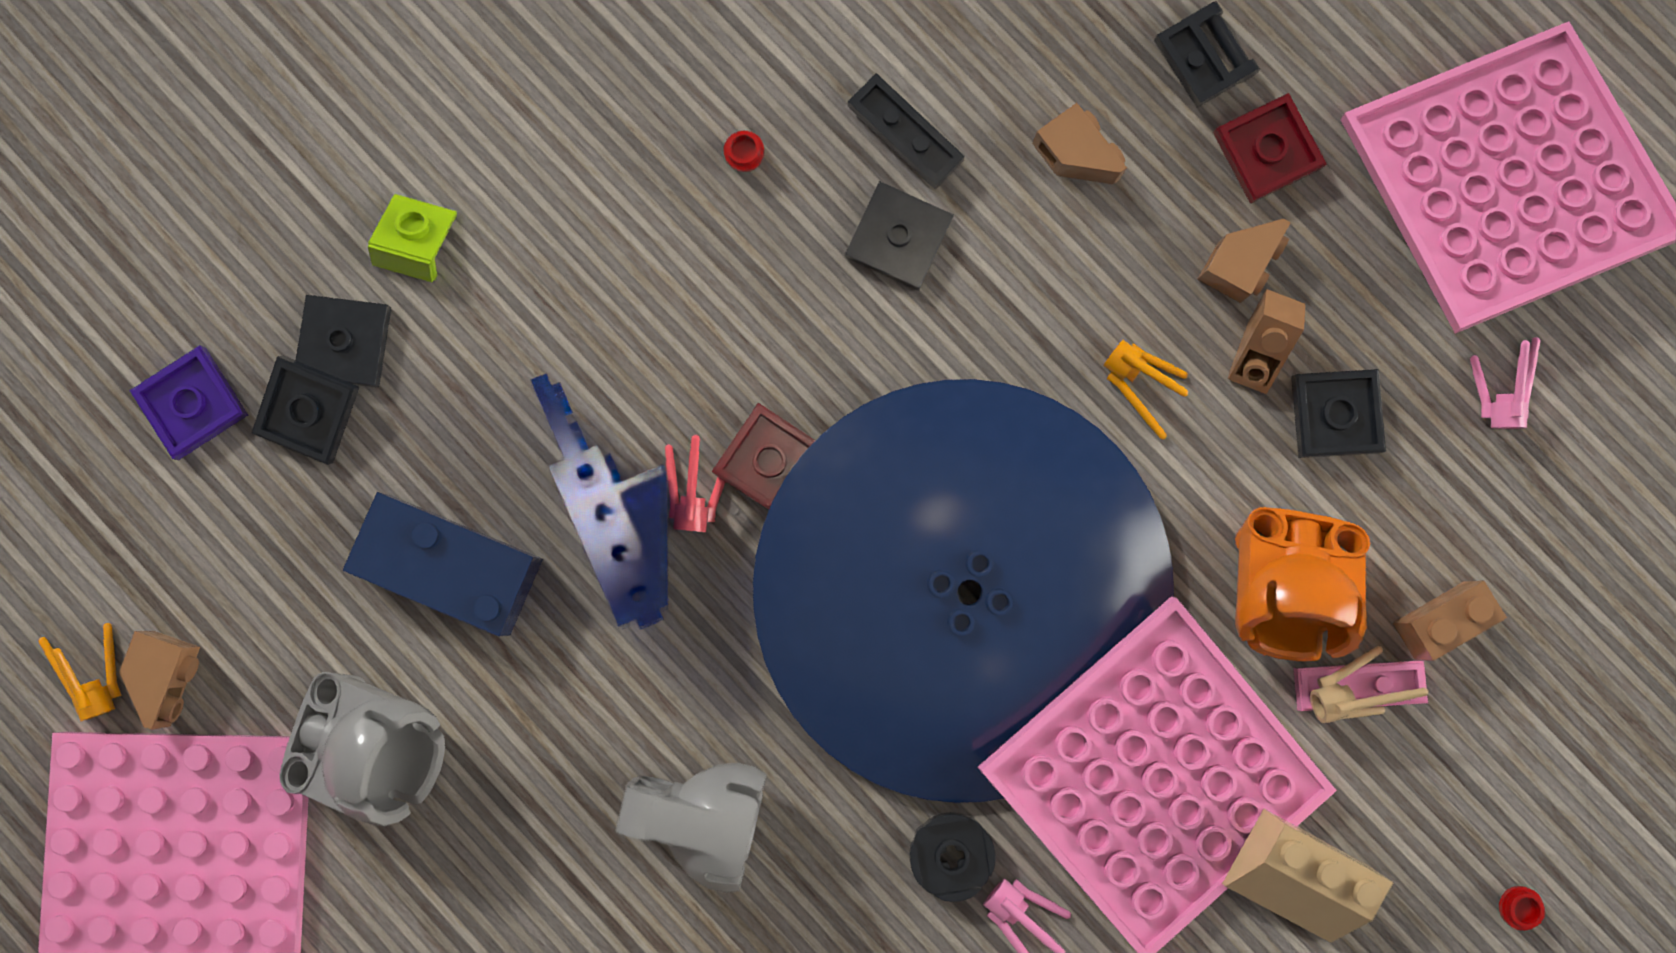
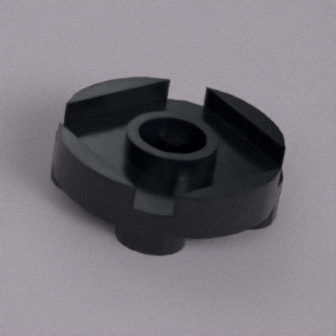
[909,812,996,902]

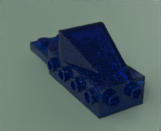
[530,373,668,630]

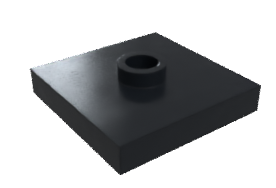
[845,181,954,291]
[296,295,392,388]
[251,355,360,465]
[1291,369,1386,458]

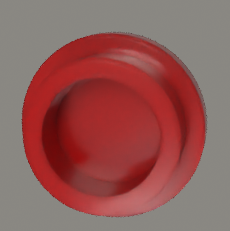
[724,130,765,172]
[1499,886,1545,931]

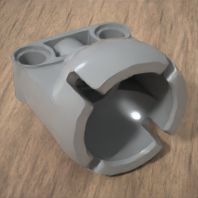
[279,672,445,826]
[616,763,767,893]

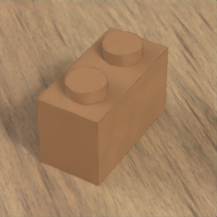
[1393,581,1507,661]

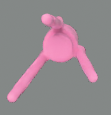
[1470,337,1540,429]
[983,878,1071,953]

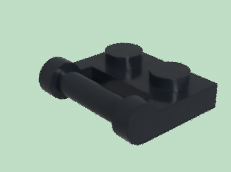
[1154,1,1260,108]

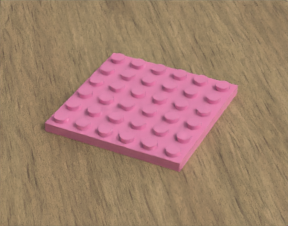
[1341,21,1676,334]
[978,596,1337,953]
[38,732,308,953]

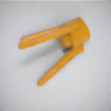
[1103,339,1188,440]
[38,623,122,722]

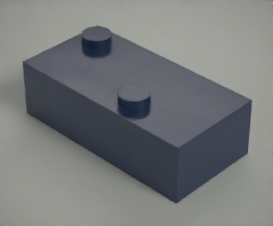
[342,492,543,637]

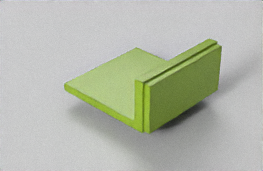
[368,194,457,283]

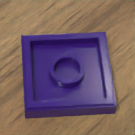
[129,345,248,460]

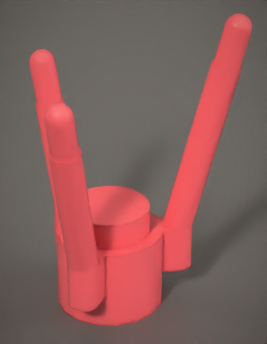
[665,435,726,532]

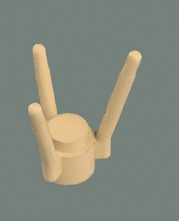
[1310,646,1428,723]

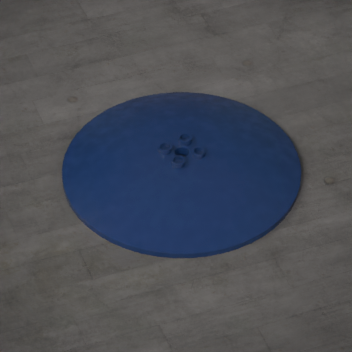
[753,379,1174,803]

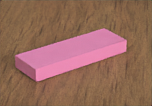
[1293,660,1428,711]

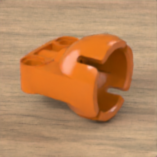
[1235,507,1370,662]

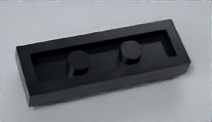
[848,73,965,190]

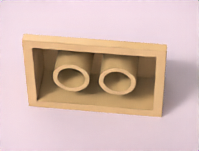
[1222,809,1393,943]

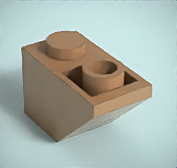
[1032,103,1127,184]
[1198,219,1291,303]
[1228,289,1305,394]
[119,631,200,730]

